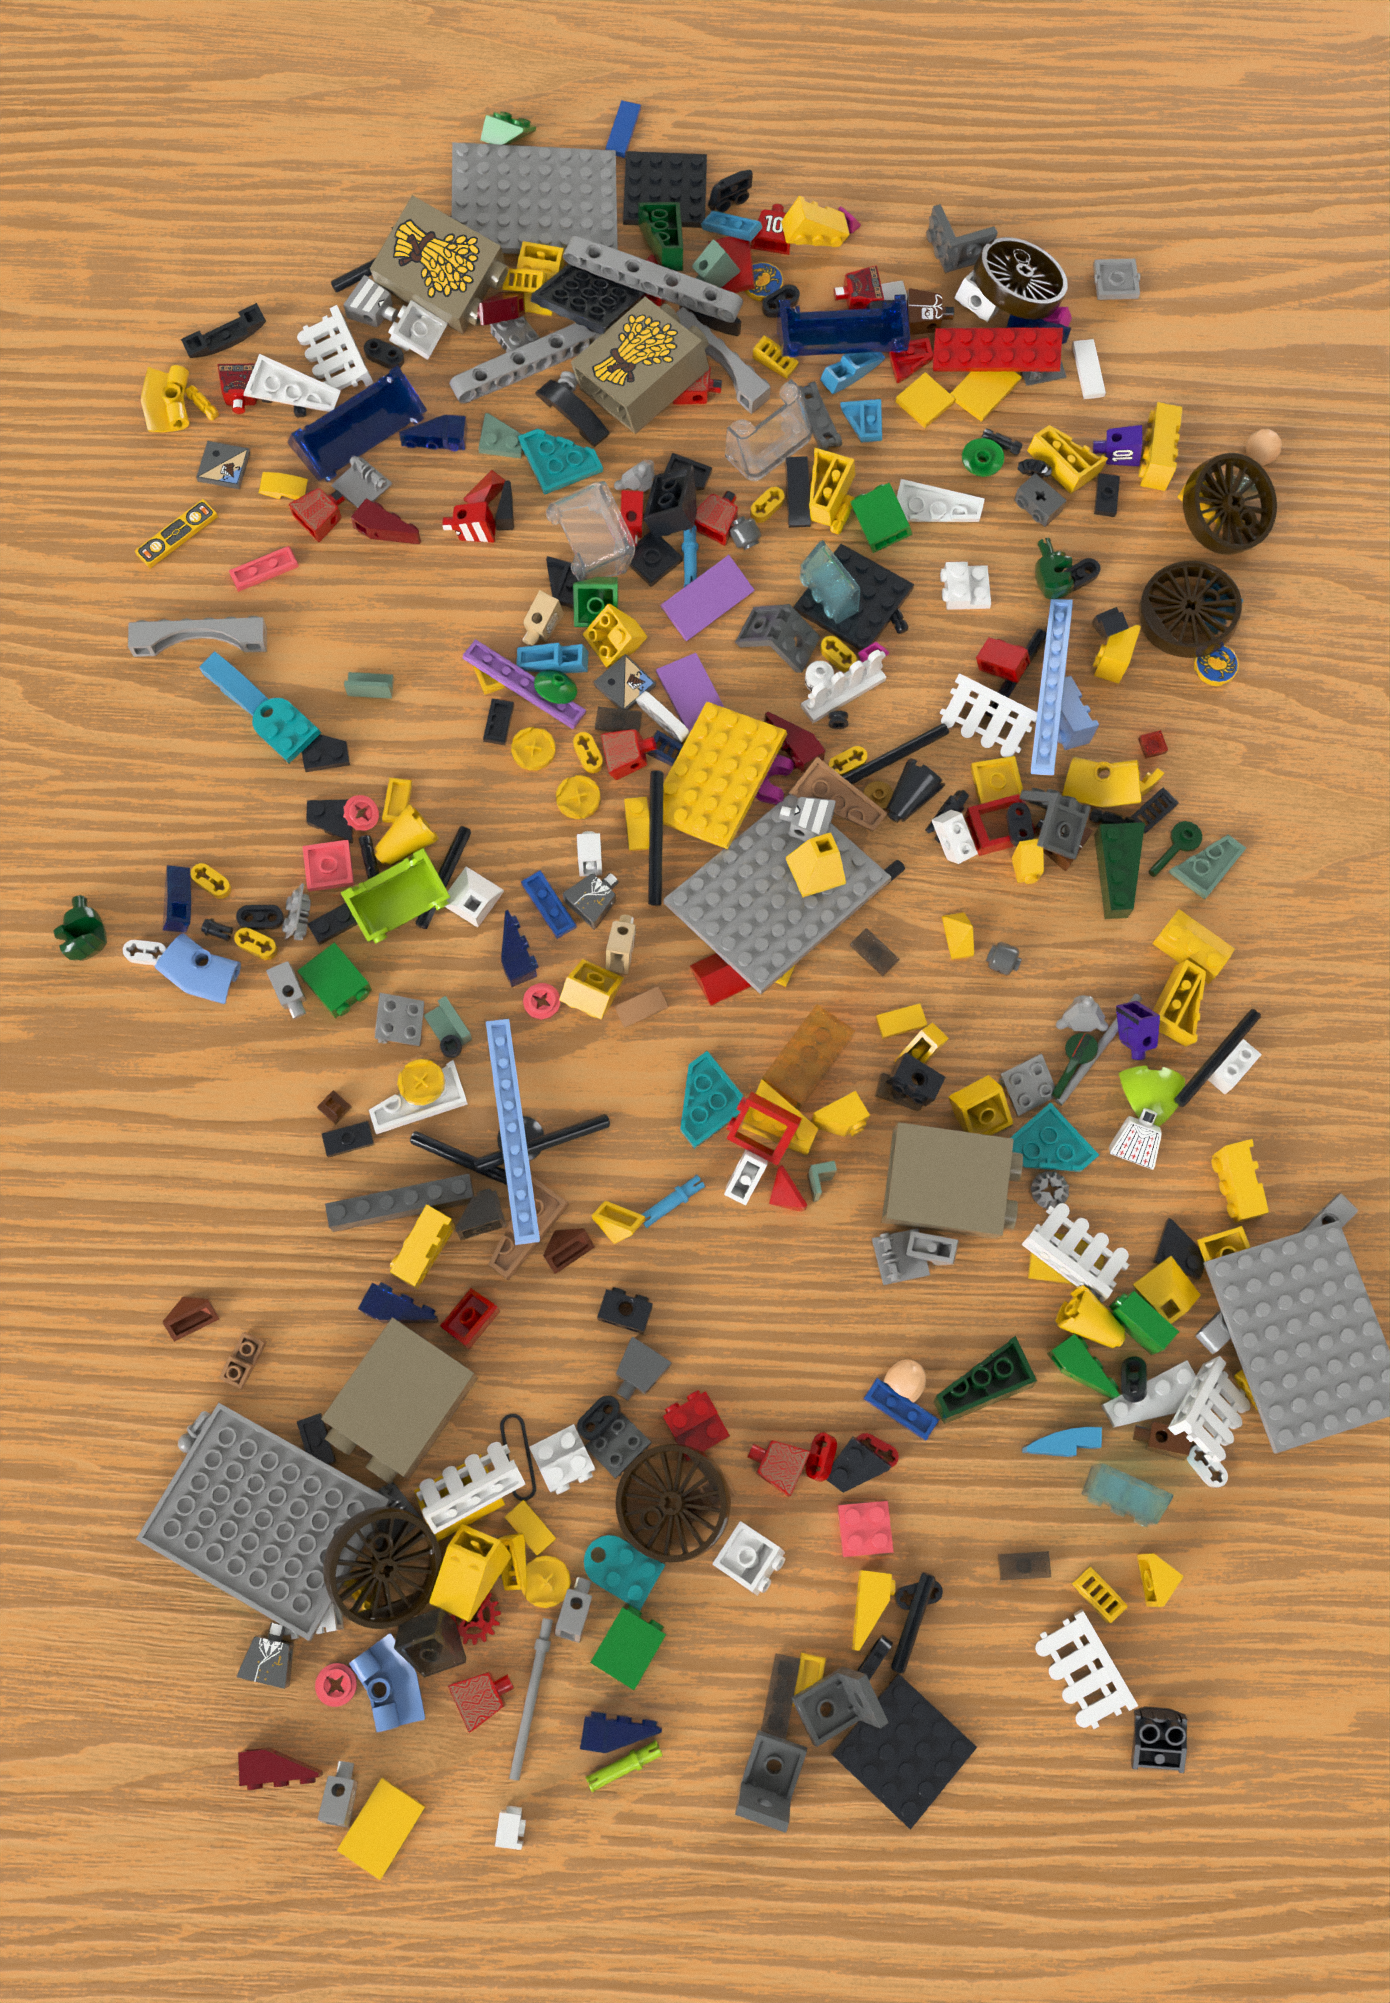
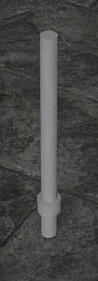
[1055,994,1142,1106]
[509,1618,553,1780]

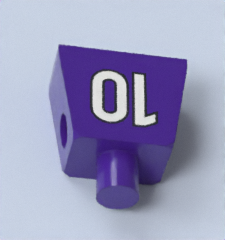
[1093,425,1142,466]

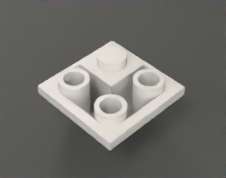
[445,867,504,927]

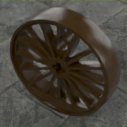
[973,237,1068,320]
[1183,453,1277,555]
[1139,561,1242,658]
[616,1444,731,1563]
[323,1506,442,1629]

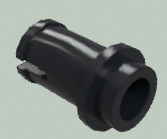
[201,918,233,942]

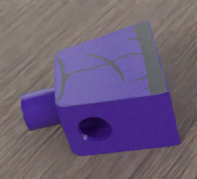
[1116,1001,1160,1060]

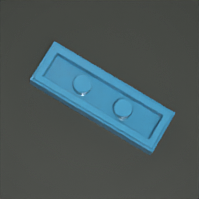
[701,210,762,241]

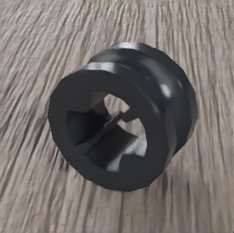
[828,711,849,729]
[440,1035,462,1058]

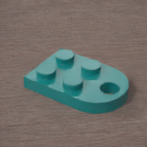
[252,698,321,764]
[584,1535,665,1611]

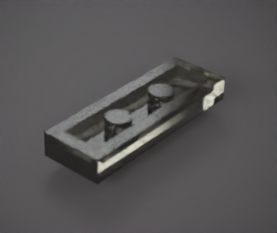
[760,1653,800,1739]

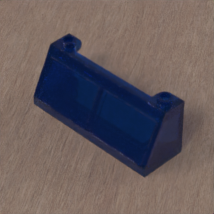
[777,294,910,357]
[287,365,427,483]

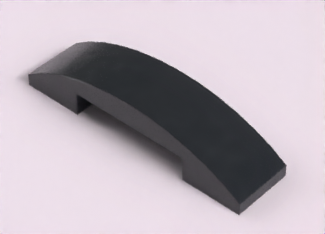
[181,303,266,358]
[535,379,610,447]

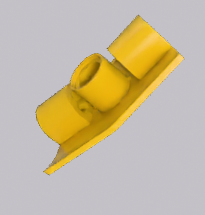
[141,365,189,432]
[1062,757,1142,808]

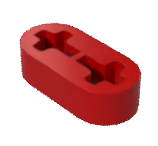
[805,1432,837,1482]
[856,1433,899,1467]

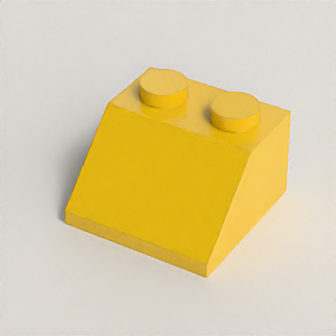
[1093,625,1141,684]
[559,959,624,1019]
[948,1075,1013,1136]
[811,1091,870,1137]

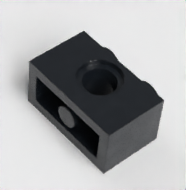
[886,1053,946,1107]
[597,1287,653,1335]

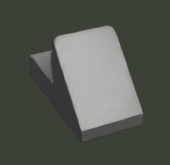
[906,1231,959,1266]

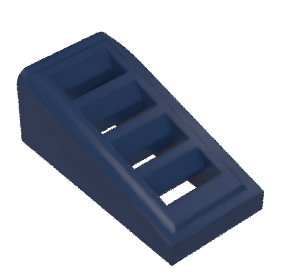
[646,730,683,766]

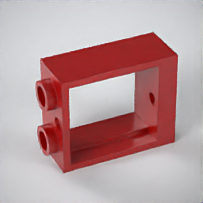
[964,794,1035,856]
[726,1092,802,1166]

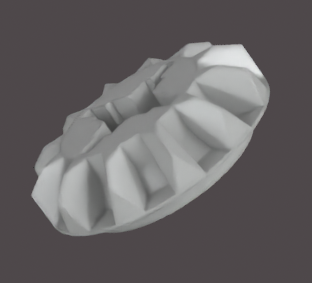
[1031,1171,1069,1209]

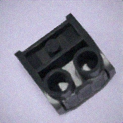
[708,170,753,213]
[1131,1706,1188,1773]

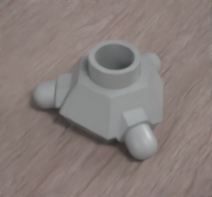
[614,459,655,493]
[1056,995,1109,1032]

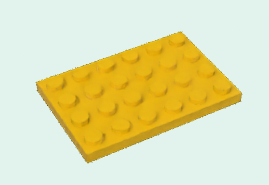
[649,701,787,849]

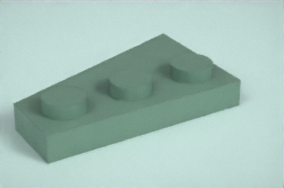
[1169,835,1246,900]

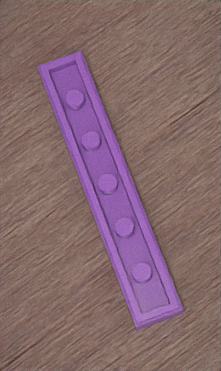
[463,639,586,730]

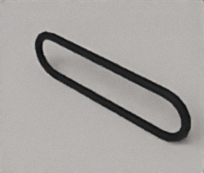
[500,1414,536,1501]

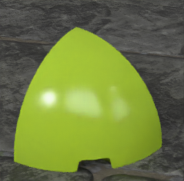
[1119,1066,1185,1127]

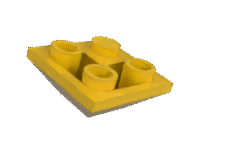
[582,604,648,668]
[786,832,846,897]
[1132,1256,1201,1324]

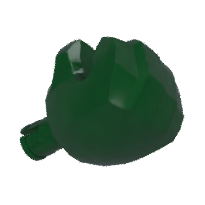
[1035,538,1074,600]
[53,895,107,961]

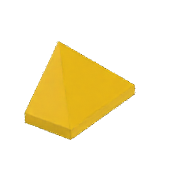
[941,912,974,960]
[592,1201,645,1244]

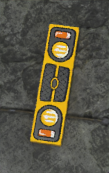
[135,499,218,569]

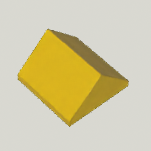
[1197,1226,1251,1262]
[1137,1553,1184,1607]

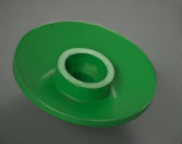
[962,438,1004,477]
[534,670,577,704]

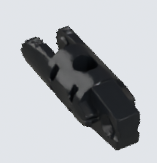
[925,790,969,843]

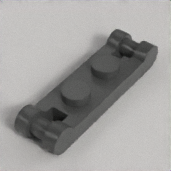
[794,381,842,451]

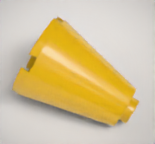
[375,804,439,865]
[1055,1285,1126,1348]

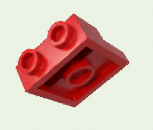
[663,1390,730,1461]

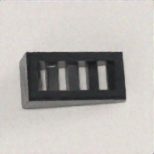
[495,480,514,531]
[1131,787,1179,834]

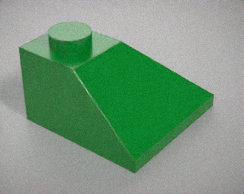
[573,577,618,627]

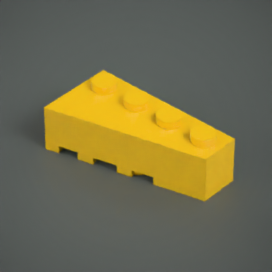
[1138,402,1182,491]

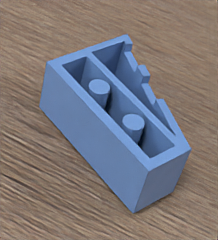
[1058,676,1099,750]

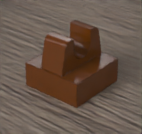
[317,1090,352,1125]

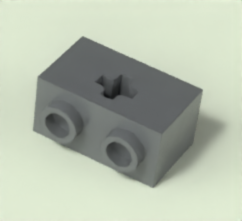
[1014,473,1067,527]

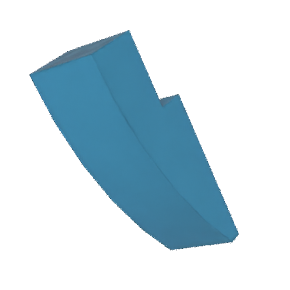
[820,343,885,394]
[516,643,589,673]
[199,651,268,716]
[1022,1427,1102,1457]

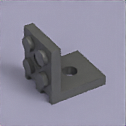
[926,204,998,273]
[735,604,820,673]
[1019,788,1091,859]
[791,1666,889,1747]
[735,1730,807,1833]

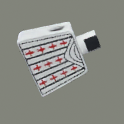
[1109,1108,1162,1169]

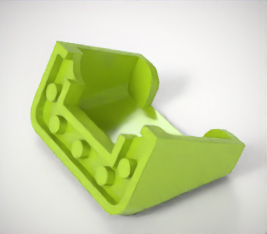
[340,848,451,944]

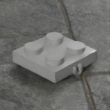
[1093,259,1140,300]

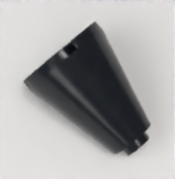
[886,758,945,823]

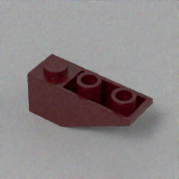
[477,292,525,326]
[351,498,421,544]
[764,712,826,773]
[238,1748,323,1790]

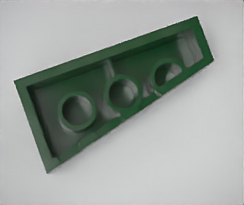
[638,202,683,271]
[1094,822,1145,919]
[934,1336,1037,1424]

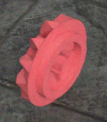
[343,795,379,831]
[523,983,561,1020]
[315,1663,357,1707]

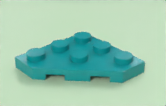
[518,428,603,495]
[680,1051,744,1149]
[1010,1102,1099,1172]

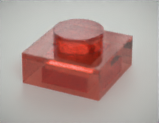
[1138,730,1168,759]

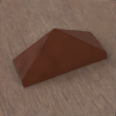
[543,1228,595,1274]
[163,1297,219,1342]

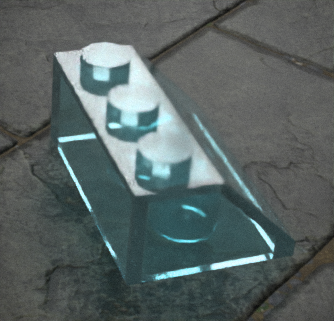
[799,540,860,624]
[1081,1463,1173,1527]

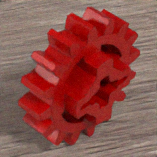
[445,1593,501,1645]

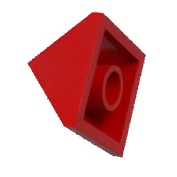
[690,953,752,1006]
[440,1288,500,1350]

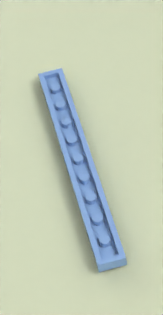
[1031,599,1073,775]
[486,1019,540,1245]

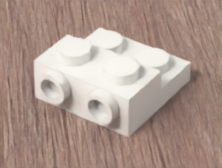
[388,300,448,360]
[940,562,991,610]
[529,1424,596,1495]
[713,1521,785,1596]

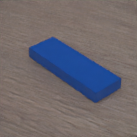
[605,100,641,158]
[521,870,577,939]
[863,1378,939,1441]

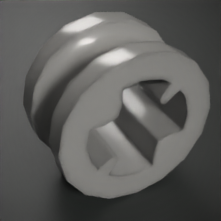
[558,371,578,392]

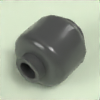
[729,516,761,551]
[986,942,1022,976]

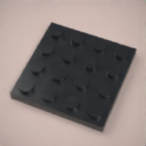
[623,151,707,228]
[531,264,646,334]
[793,544,914,650]
[831,1674,977,1830]

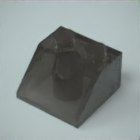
[455,1189,507,1240]
[394,1607,466,1678]

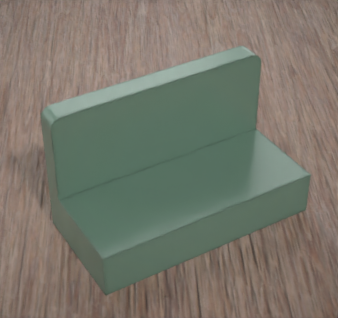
[344,672,394,699]
[424,996,472,1052]
[807,1161,837,1202]

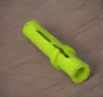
[585,1740,663,1793]

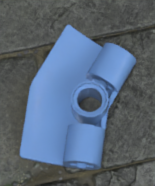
[155,933,241,1004]
[349,1633,425,1732]

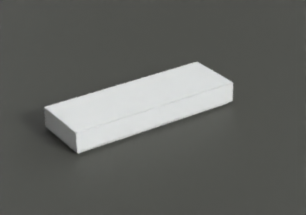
[1072,339,1106,399]

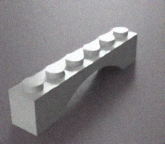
[676,307,771,414]
[128,616,267,657]

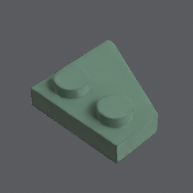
[478,413,523,459]

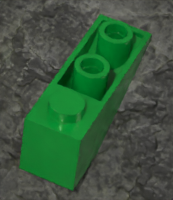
[1047,1334,1120,1399]

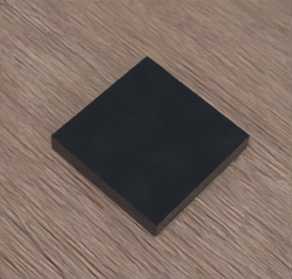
[622,531,683,587]

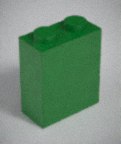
[850,482,913,553]
[297,942,372,1018]
[1109,1291,1179,1355]
[590,1605,666,1690]

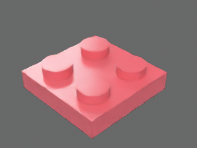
[302,840,354,892]
[837,1501,894,1557]

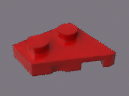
[887,337,933,383]

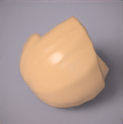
[1246,429,1282,466]
[884,1359,926,1403]

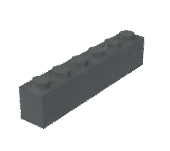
[325,1174,476,1232]

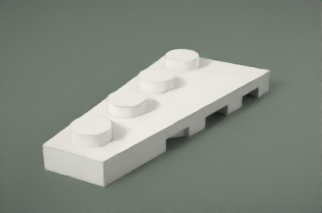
[244,354,341,413]
[897,479,985,522]
[369,1060,468,1134]
[1101,1360,1196,1428]

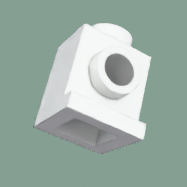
[495,1806,526,1850]

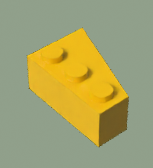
[781,196,850,248]
[1027,425,1108,494]
[809,448,856,526]
[1152,959,1206,1047]
[742,1080,818,1156]
[1211,1139,1269,1223]
[390,1204,456,1290]

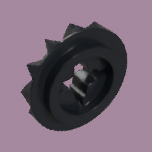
[1017,459,1052,478]

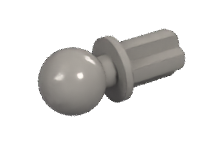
[178,1411,211,1453]

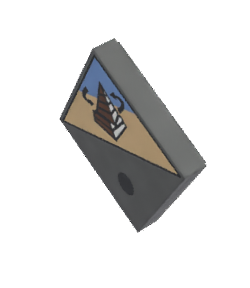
[196,441,251,489]
[594,654,656,714]

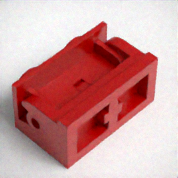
[976,637,1030,683]

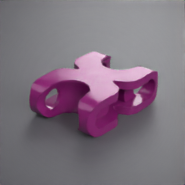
[755,755,794,805]

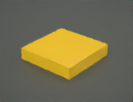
[895,372,955,428]
[970,756,1023,804]

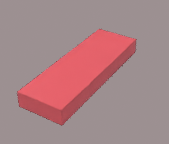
[229,546,299,592]

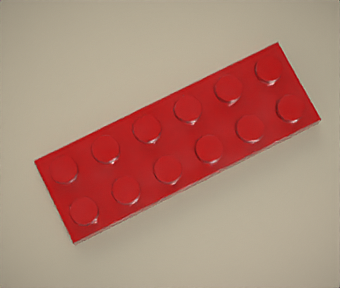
[933,328,1063,372]

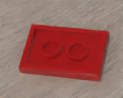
[708,236,755,293]

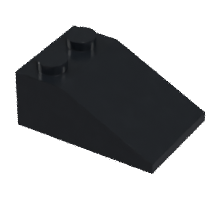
[643,464,697,538]

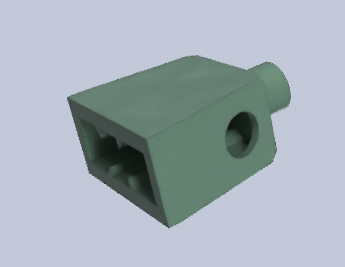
[692,239,740,288]

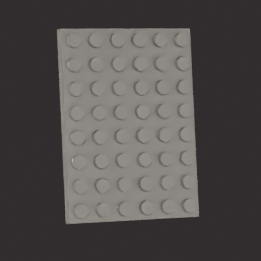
[452,142,618,254]
[664,794,891,994]
[1204,1221,1390,1453]
[136,1402,391,1641]

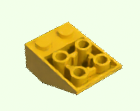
[517,241,565,316]
[429,1524,512,1622]

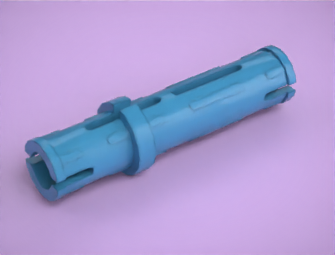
[682,525,699,587]
[641,1174,705,1228]

